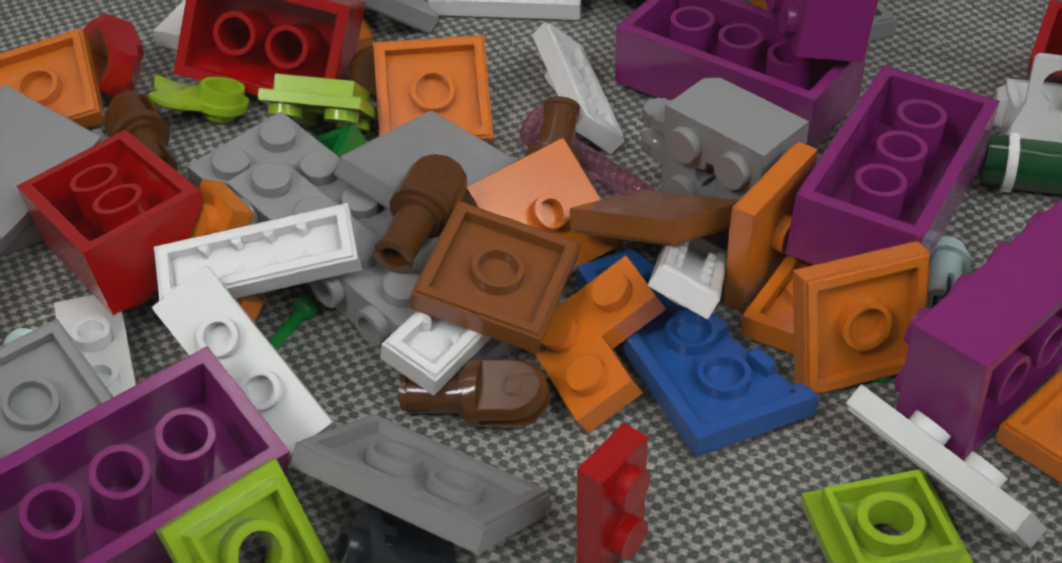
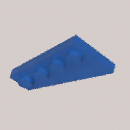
[576,249,819,457]

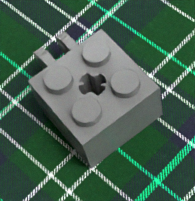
[640,78,809,238]

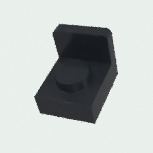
[334,501,456,563]

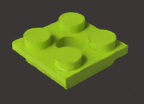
[258,74,379,132]
[156,458,331,563]
[800,469,973,563]

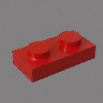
[577,423,651,563]

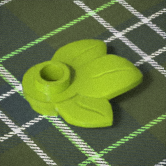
[148,75,249,123]

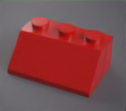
[173,0,366,96]
[16,130,204,316]

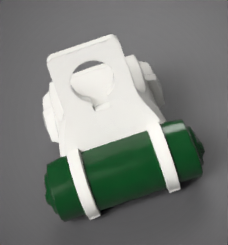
[978,53,1062,195]

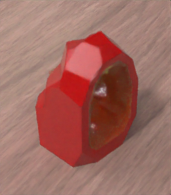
[83,13,144,100]

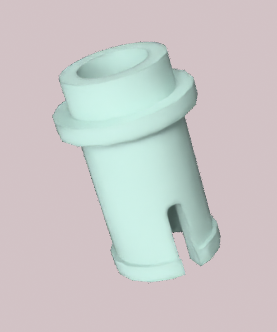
[928,236,971,309]

